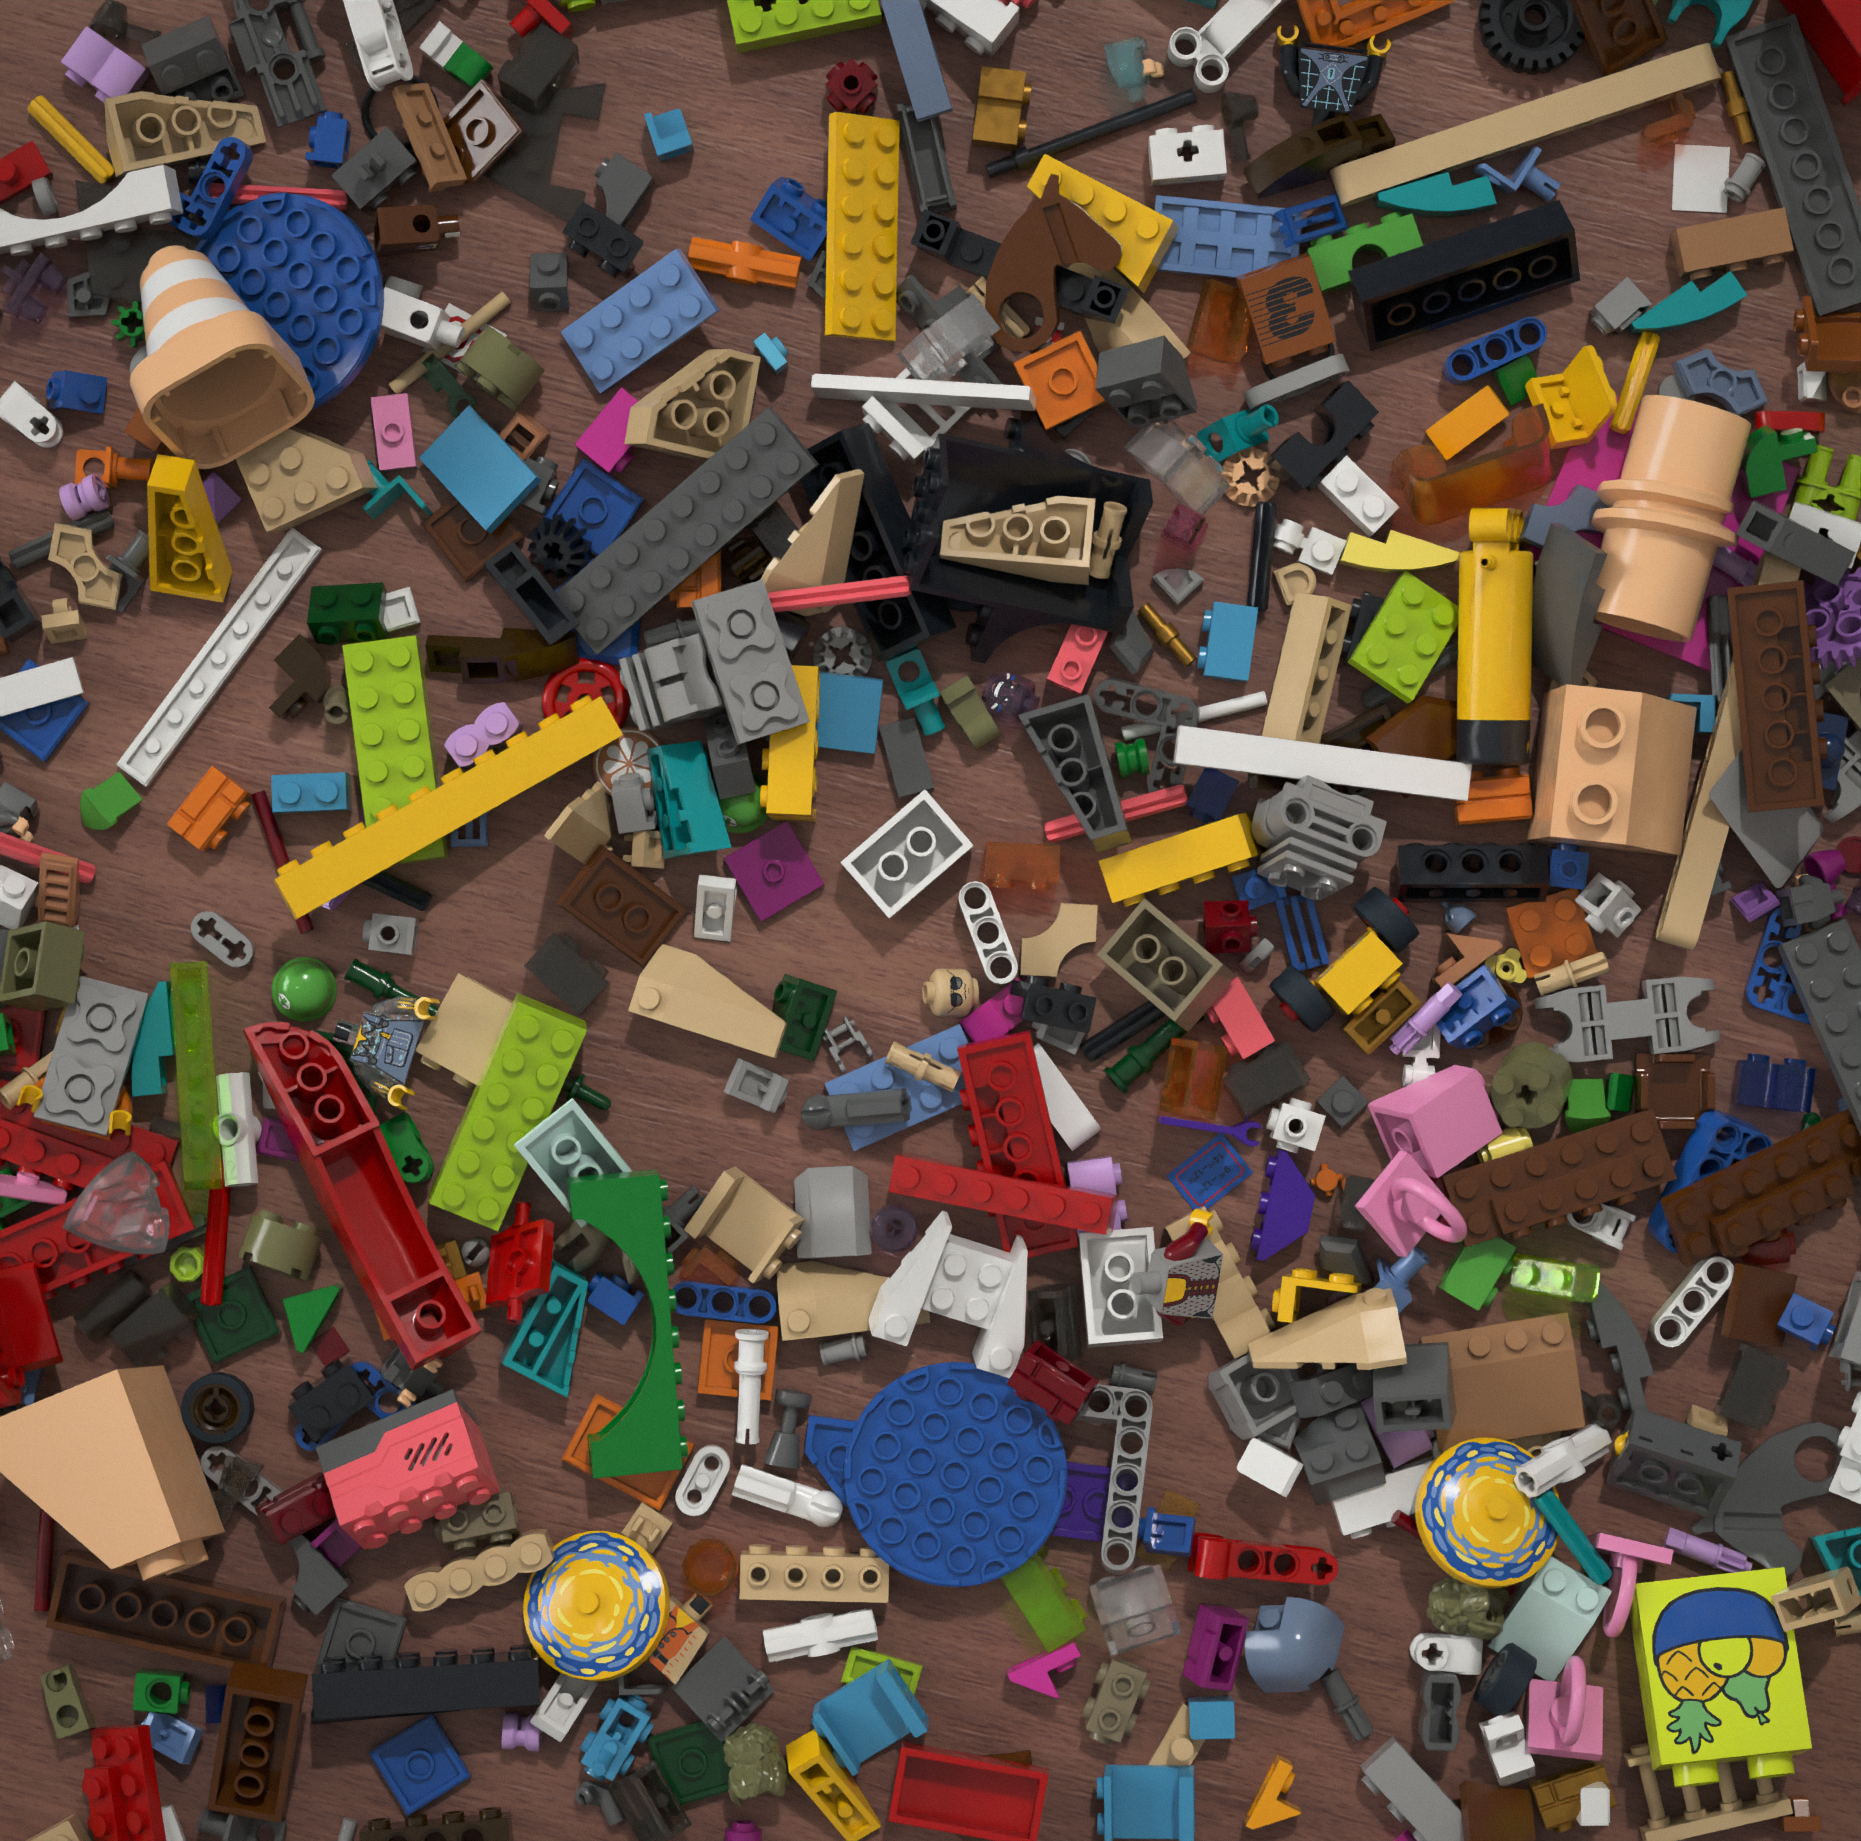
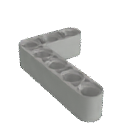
[1074,1384,1153,1575]

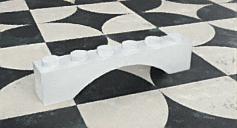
[0,165,183,256]

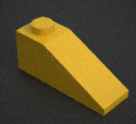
[786,1729,881,1841]

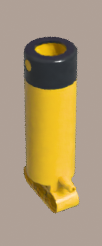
[1456,508,1533,765]

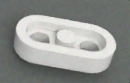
[675,1445,730,1516]

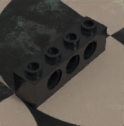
[1395,842,1550,902]

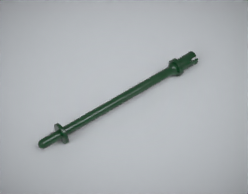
[344,958,611,1110]

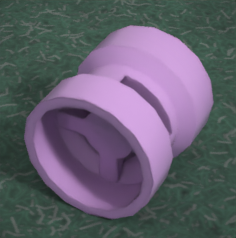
[59,473,110,521]
[501,1712,542,1752]

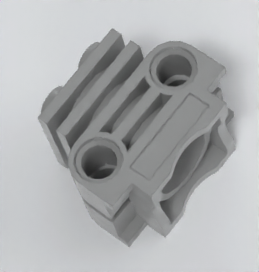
[619,633,726,731]
[1251,775,1387,900]

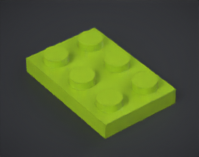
[1347,570,1459,704]

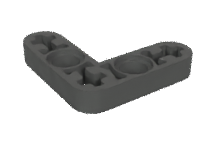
[1094,678,1200,793]

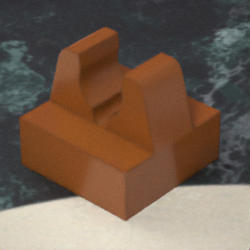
[1777,1795,1822,1832]

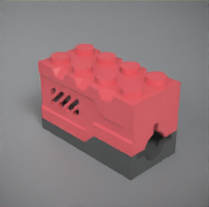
[316,1389,501,1550]

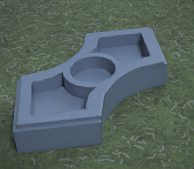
[1672,349,1769,416]
[1519,484,1609,549]

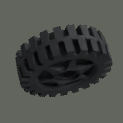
[1478,0,1585,75]

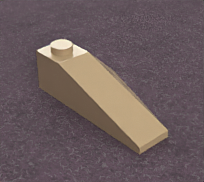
[1067,263,1191,362]
[760,469,865,617]
[940,496,1096,585]
[628,944,787,1058]
[776,1260,931,1341]
[1248,1288,1407,1370]

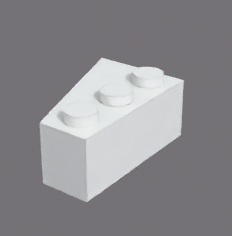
[920,0,1020,58]

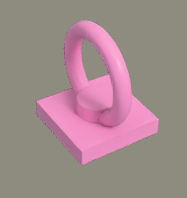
[1355,1151,1467,1258]
[1587,1533,1674,1638]
[1526,1656,1603,1761]

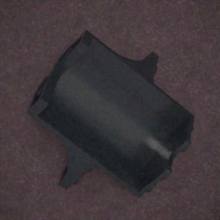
[902,410,1153,664]

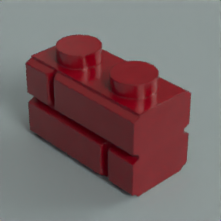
[1007,1340,1099,1426]
[255,1472,336,1546]

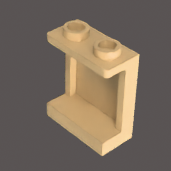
[415,973,513,1089]

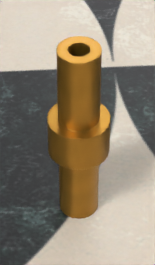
[1720,70,1756,145]
[1138,602,1197,667]

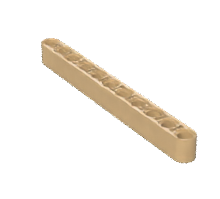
[1329,43,1722,207]
[1656,550,1801,950]

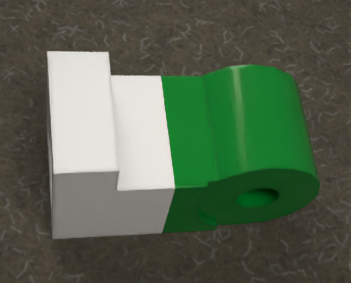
[419,21,494,89]

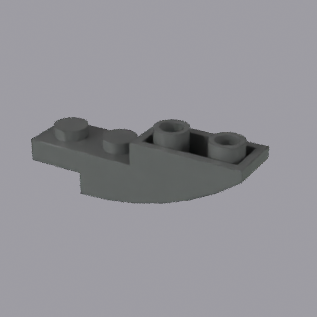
[1576,1273,1654,1416]

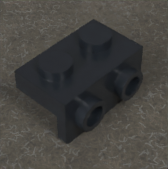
[562,202,644,279]
[1010,975,1097,1033]
[288,1357,375,1443]

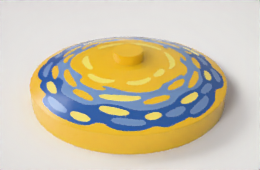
[1415,1437,1560,1589]
[523,1531,670,1682]

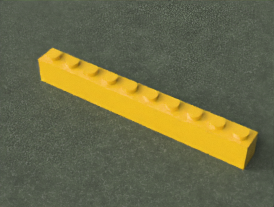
[273,695,623,920]

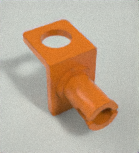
[75,446,154,489]

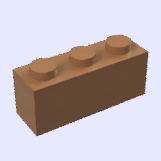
[1670,207,1794,281]

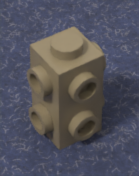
[433,1488,521,1552]
[1081,1655,1151,1745]

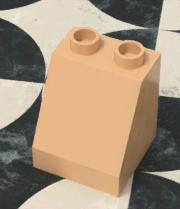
[1527,684,1697,856]
[0,1365,225,1581]

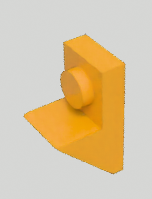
[1243,1754,1302,1830]

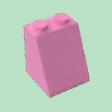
[1368,1065,1503,1178]

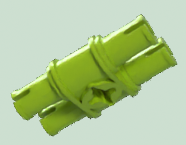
[1787,445,1861,540]

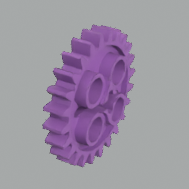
[1804,567,1861,670]

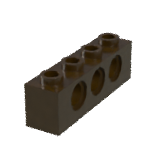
[359,1807,513,1841]

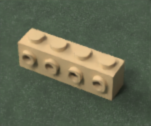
[1262,593,1352,744]
[739,1544,889,1603]

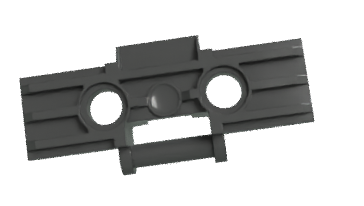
[228,0,327,128]

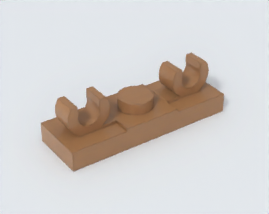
[391,83,467,192]

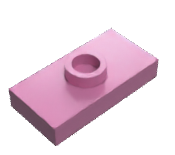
[370,393,417,472]
[0,1171,67,1205]

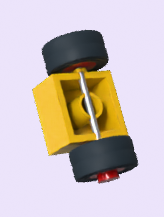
[1269,886,1419,1033]

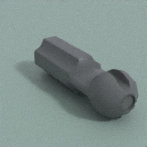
[801,1088,912,1131]

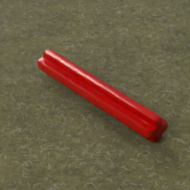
[201,1159,231,1306]

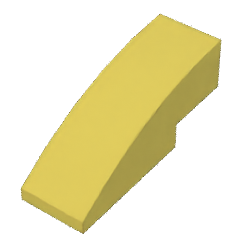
[1339,530,1460,573]

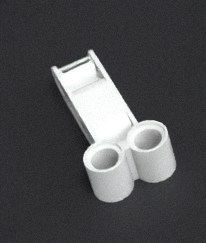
[343,0,413,92]
[1167,0,1286,93]

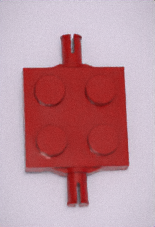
[486,1202,554,1325]

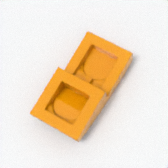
[1425,385,1510,461]

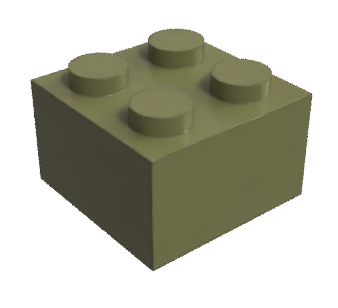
[0,921,85,1012]

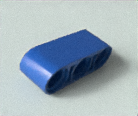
[1443,317,1547,386]
[673,1280,777,1324]

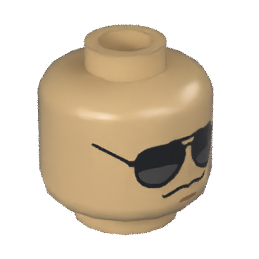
[922,969,979,1017]

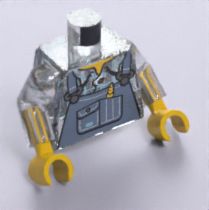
[333,996,440,1111]

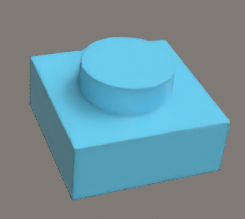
[753,333,789,375]

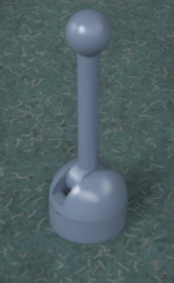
[1439,902,1477,935]

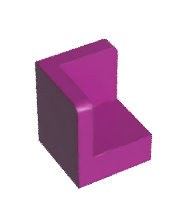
[310,1519,361,1568]

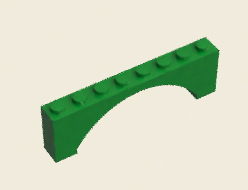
[567,1169,688,1479]

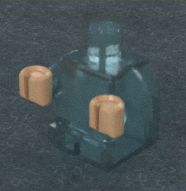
[1104,36,1165,102]

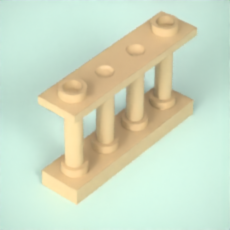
[1622,1742,1793,1841]

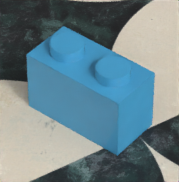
[1197,602,1258,684]
[271,772,352,814]

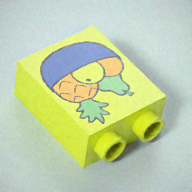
[1629,1567,1812,1788]

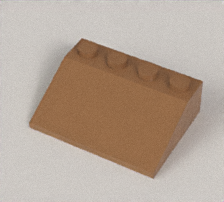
[1418,1312,1586,1452]

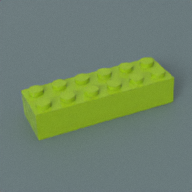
[342,635,449,865]
[429,993,587,1231]

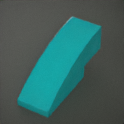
[1374,172,1497,218]
[1626,271,1747,334]
[132,981,179,1097]

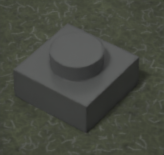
[1316,1075,1369,1128]

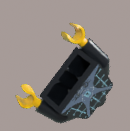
[1277,25,1391,126]

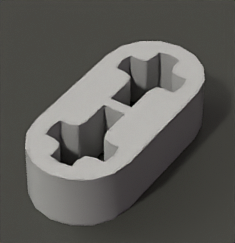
[191,911,255,967]

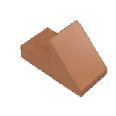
[1431,933,1503,990]

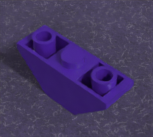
[1249,1149,1315,1261]

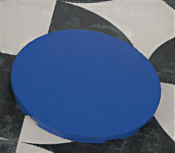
[194,193,384,410]
[844,1362,1067,1587]

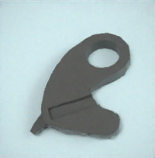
[1691,1421,1842,1575]

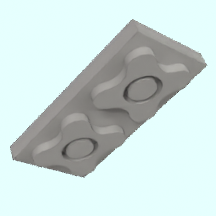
[691,579,810,745]
[34,975,150,1138]

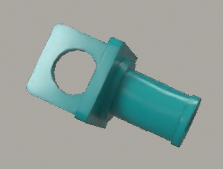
[1197,404,1279,465]
[363,460,433,520]
[886,648,945,735]

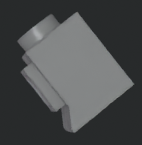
[1589,277,1652,336]

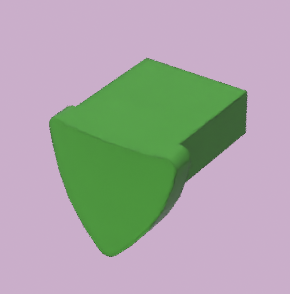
[80,771,143,830]
[1565,1079,1611,1134]

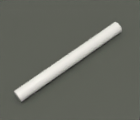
[1121,691,1268,741]

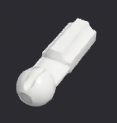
[732,1464,843,1527]

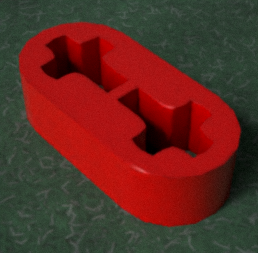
[1755,411,1825,434]

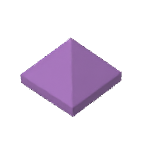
[1730,881,1780,923]

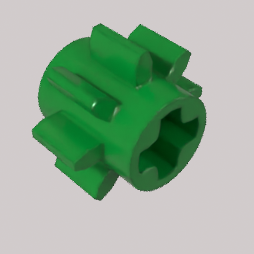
[111,301,145,349]

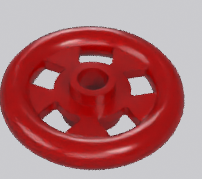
[542,658,630,729]

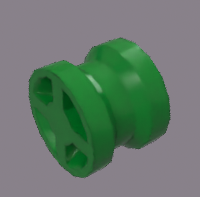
[1114,738,1150,779]

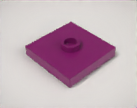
[724,821,825,922]

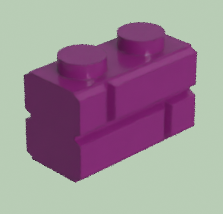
[1182,1603,1249,1691]

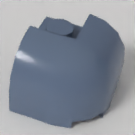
[1245,1597,1345,1693]

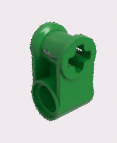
[380,1111,434,1183]

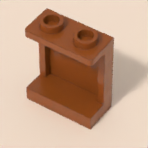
[1793,296,1861,372]

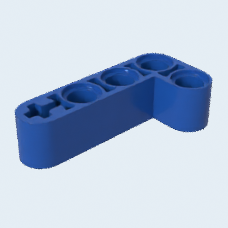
[1648,1110,1772,1253]

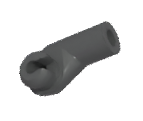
[575,1781,626,1826]

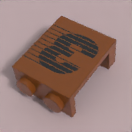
[1235,254,1336,368]

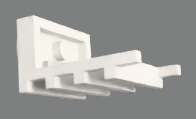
[862,349,971,465]

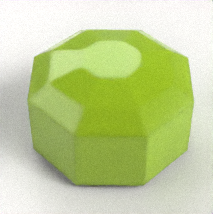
[170,1247,204,1282]

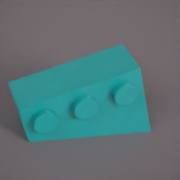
[647,740,732,859]
[499,1259,588,1398]

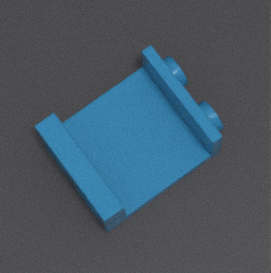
[811,1659,930,1776]
[1097,1765,1195,1841]

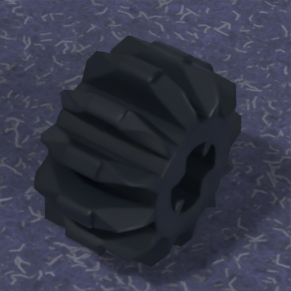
[527,513,592,579]

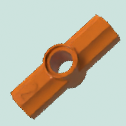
[688,237,802,290]

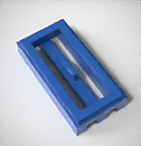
[1274,194,1348,248]
[1274,894,1330,971]

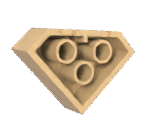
[624,349,761,463]
[236,426,378,532]

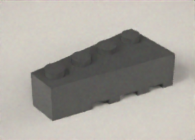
[1018,694,1133,853]

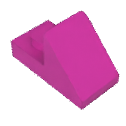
[959,978,1024,1042]
[1006,1638,1081,1699]

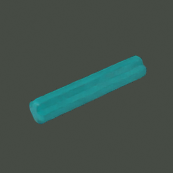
[1534,1490,1612,1585]

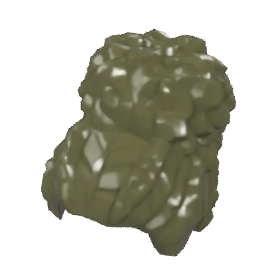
[1427,1577,1509,1640]
[723,1722,793,1807]

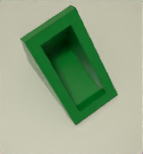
[283,1283,344,1354]

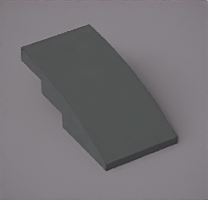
[1532,523,1607,686]

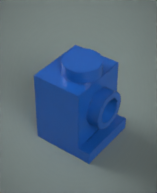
[305,111,352,169]
[587,1272,646,1326]

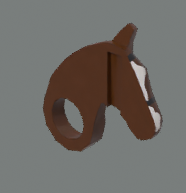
[985,174,1123,352]

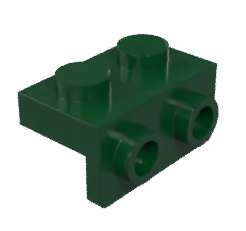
[307,582,388,645]

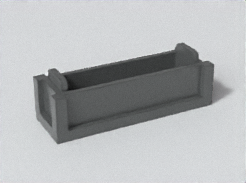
[897,103,957,217]

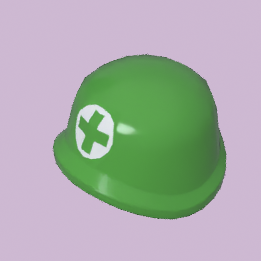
[713,772,768,833]
[271,957,337,1022]

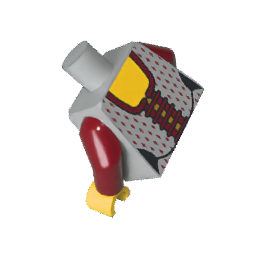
[1131,1208,1223,1326]

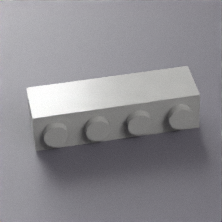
[1360,1736,1464,1841]

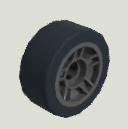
[1474,1642,1537,1716]

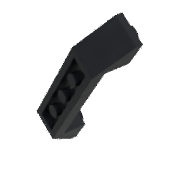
[911,209,1130,324]

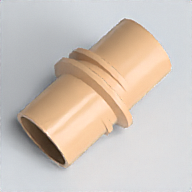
[1591,395,1751,642]

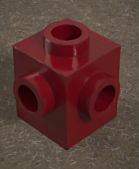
[825,58,878,114]
[1203,900,1257,954]

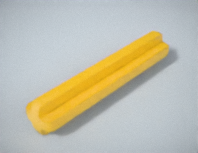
[27,95,115,184]
[1610,331,1661,434]

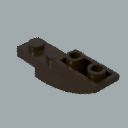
[1243,113,1396,199]
[425,628,580,684]

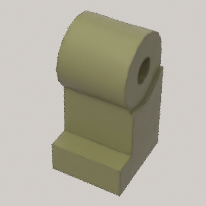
[939,675,1001,751]
[41,1664,97,1739]

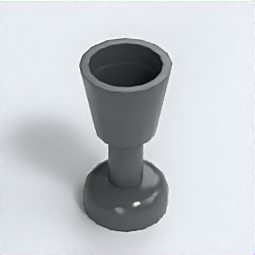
[764,1388,812,1469]

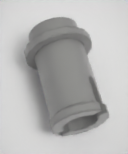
[1723,153,1766,202]
[819,1333,868,1366]

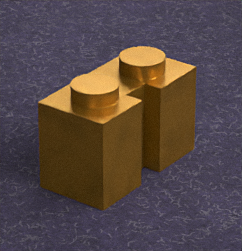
[972,66,1032,151]

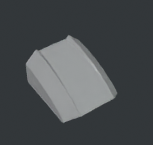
[794,1166,872,1258]
[1207,1352,1307,1440]

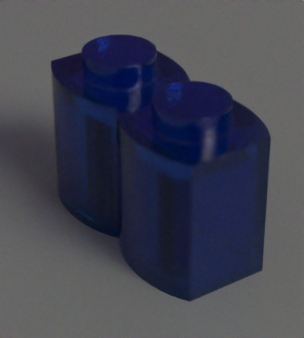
[1732,1053,1816,1113]

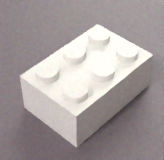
[841,789,974,919]

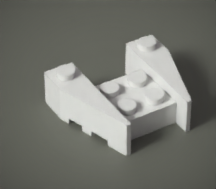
[868,1211,1028,1378]

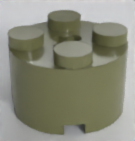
[455,326,545,412]
[1490,1042,1573,1128]
[237,1209,322,1282]

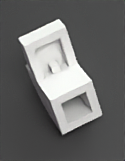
[1479,1711,1536,1786]

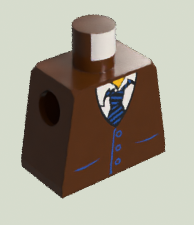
[373,205,460,257]

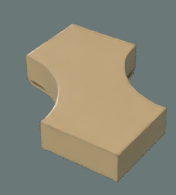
[48,523,123,610]
[1020,903,1098,977]

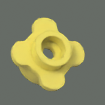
[1485,948,1527,984]

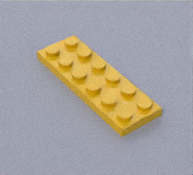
[825,112,900,342]

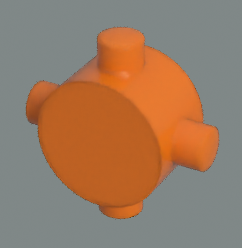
[1310,1164,1343,1196]

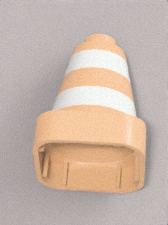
[130,245,315,469]

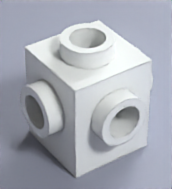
[1575,872,1641,938]
[1266,1098,1326,1153]

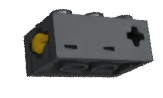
[1606,1408,1742,1518]

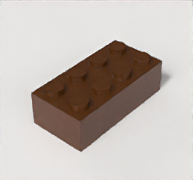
[207,1661,308,1823]

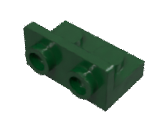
[772,974,837,1061]

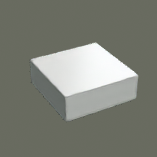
[383,587,421,633]

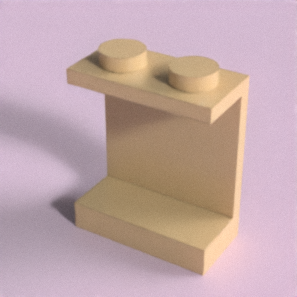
[684,1166,805,1284]

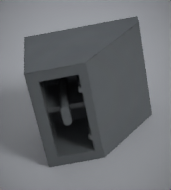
[141,15,245,102]
[1095,336,1197,429]
[1373,1342,1457,1433]

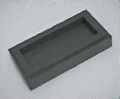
[879,717,934,798]

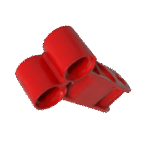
[1187,1533,1338,1585]

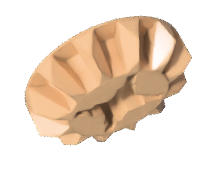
[1221,447,1280,507]

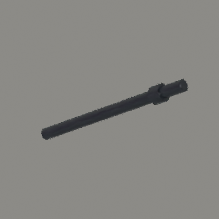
[985,88,1197,179]

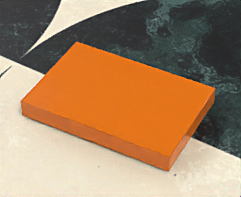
[562,1393,695,1511]

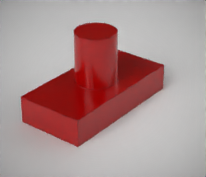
[509,0,574,41]
[0,141,53,205]

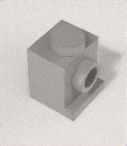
[611,773,657,834]
[362,913,420,955]

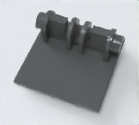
[671,1636,775,1742]

